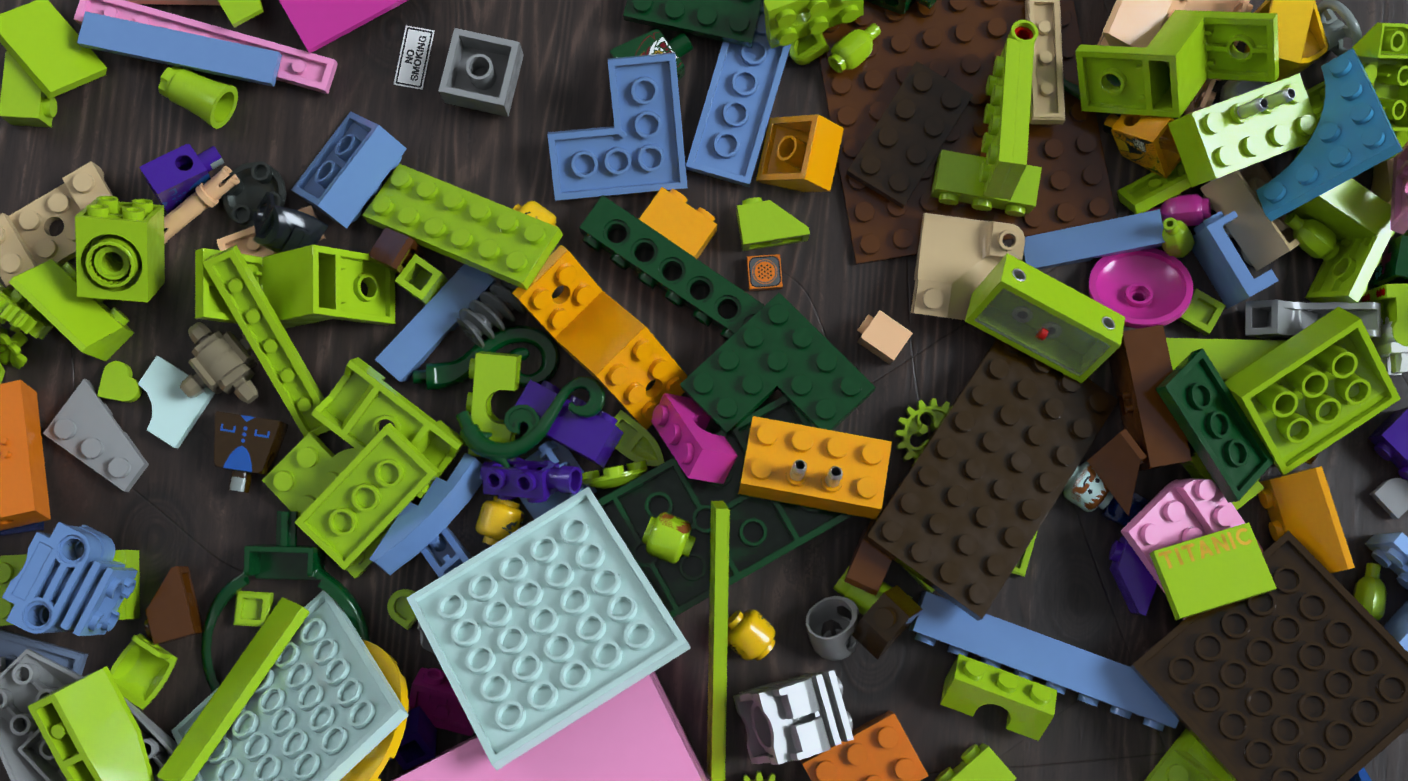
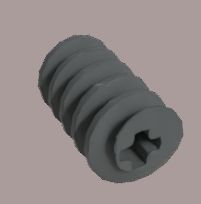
[456,279,526,348]

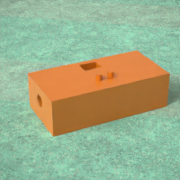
[0,380,51,531]

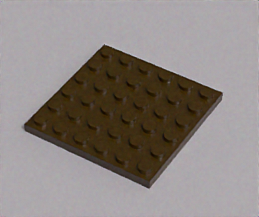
[1131,531,1408,781]

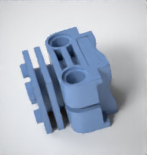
[2,522,138,636]

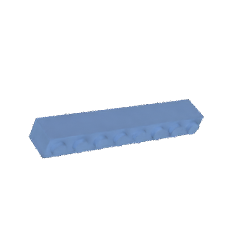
[908,591,1179,732]

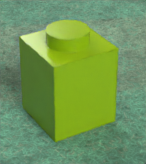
[395,254,448,305]

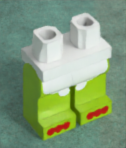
[1360,283,1408,376]

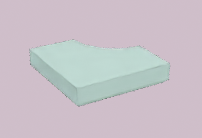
[138,356,215,449]

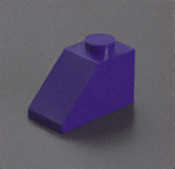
[1109,537,1157,616]

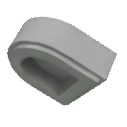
[1370,478,1408,519]

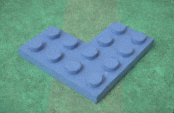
[547,52,688,201]

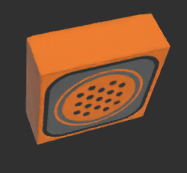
[747,254,783,291]

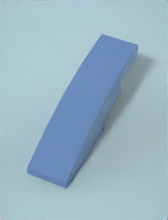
[370,453,483,575]

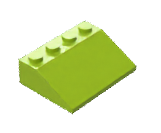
[1225,306,1401,475]

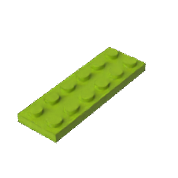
[362,164,563,290]

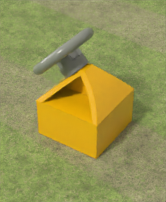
[1244,0,1362,83]

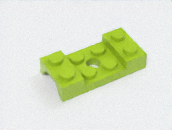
[311,357,465,499]

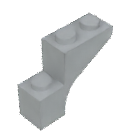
[1245,299,1381,339]

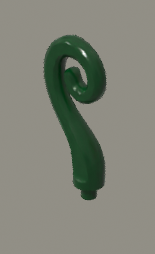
[413,325,560,390]

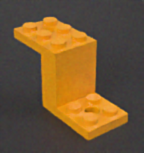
[512,245,688,430]

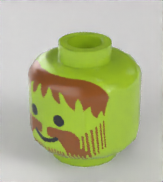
[641,512,696,564]

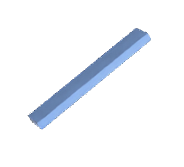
[77,11,282,87]

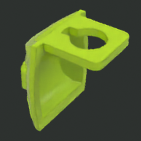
[110,633,178,710]

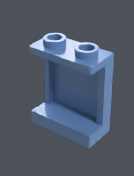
[1192,211,1279,309]

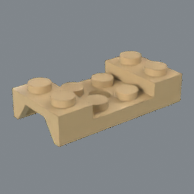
[0,161,113,290]

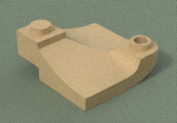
[911,213,1025,320]

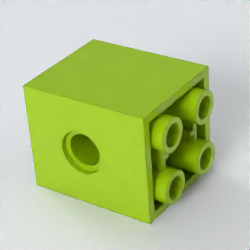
[75,196,165,302]

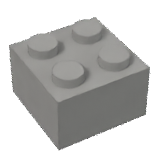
[439,28,524,117]

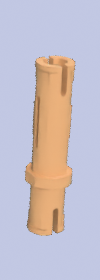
[164,166,240,244]

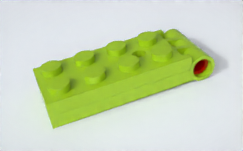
[979,20,1038,200]

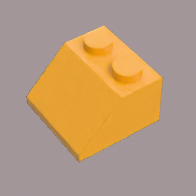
[756,114,844,192]

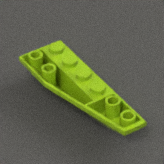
[27,666,155,781]

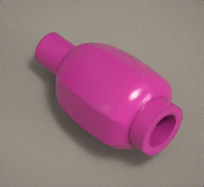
[1147,194,1211,226]

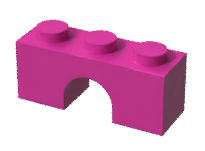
[651,393,738,484]

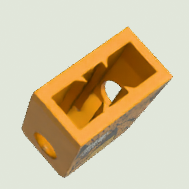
[1103,114,1181,179]

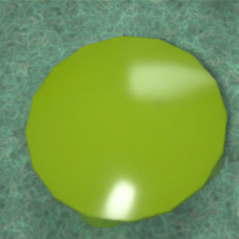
[582,460,648,489]

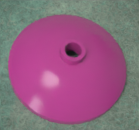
[1089,248,1193,329]

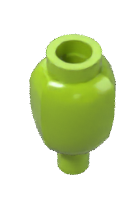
[828,23,881,73]
[1284,212,1340,261]
[1161,217,1195,258]
[1352,563,1387,621]

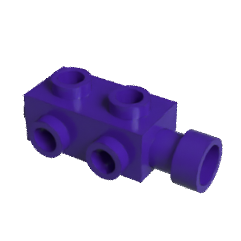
[480,457,582,503]

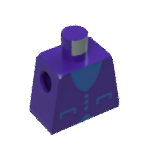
[139,144,224,214]

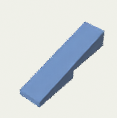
[1023,209,1165,269]
[375,264,497,382]

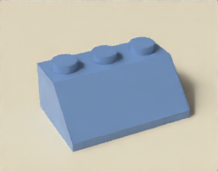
[291,111,407,228]

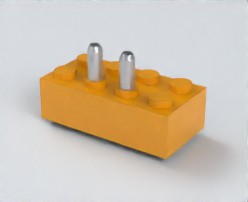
[738,416,892,519]

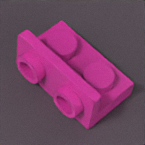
[408,668,474,737]

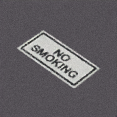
[393,25,435,90]

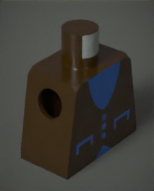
[214,411,288,493]

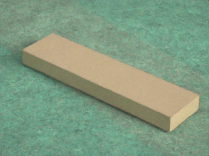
[1025,0,1065,125]

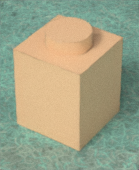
[857,310,913,365]

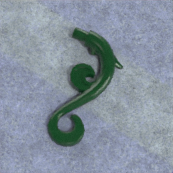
[456,376,605,468]

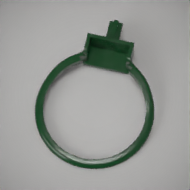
[201,511,370,692]

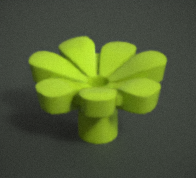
[0,332,28,369]

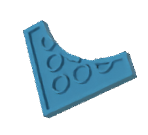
[1256,48,1403,222]

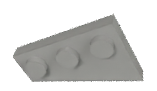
[43,379,149,492]

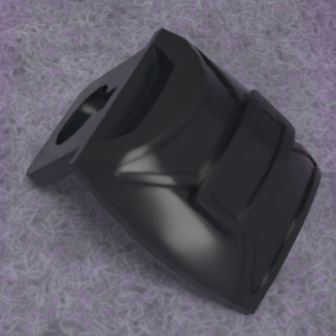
[253,192,328,253]

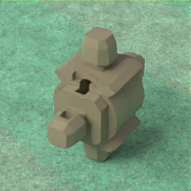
[180,322,259,404]

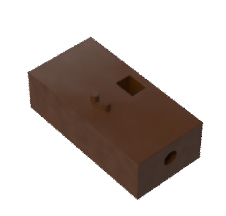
[1109,324,1192,472]

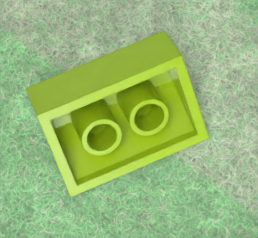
[9,259,134,361]

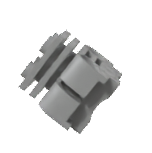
[733,670,854,765]

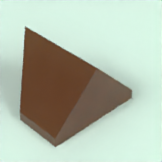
[1087,429,1147,516]

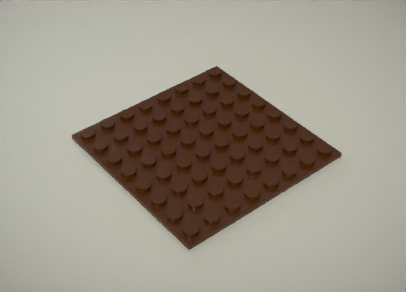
[819,0,1117,265]

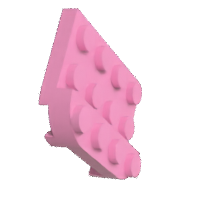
[1121,478,1264,620]

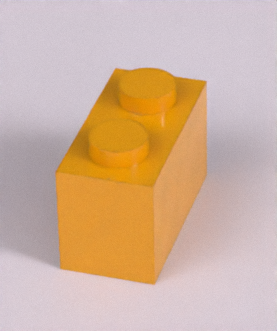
[639,187,717,259]

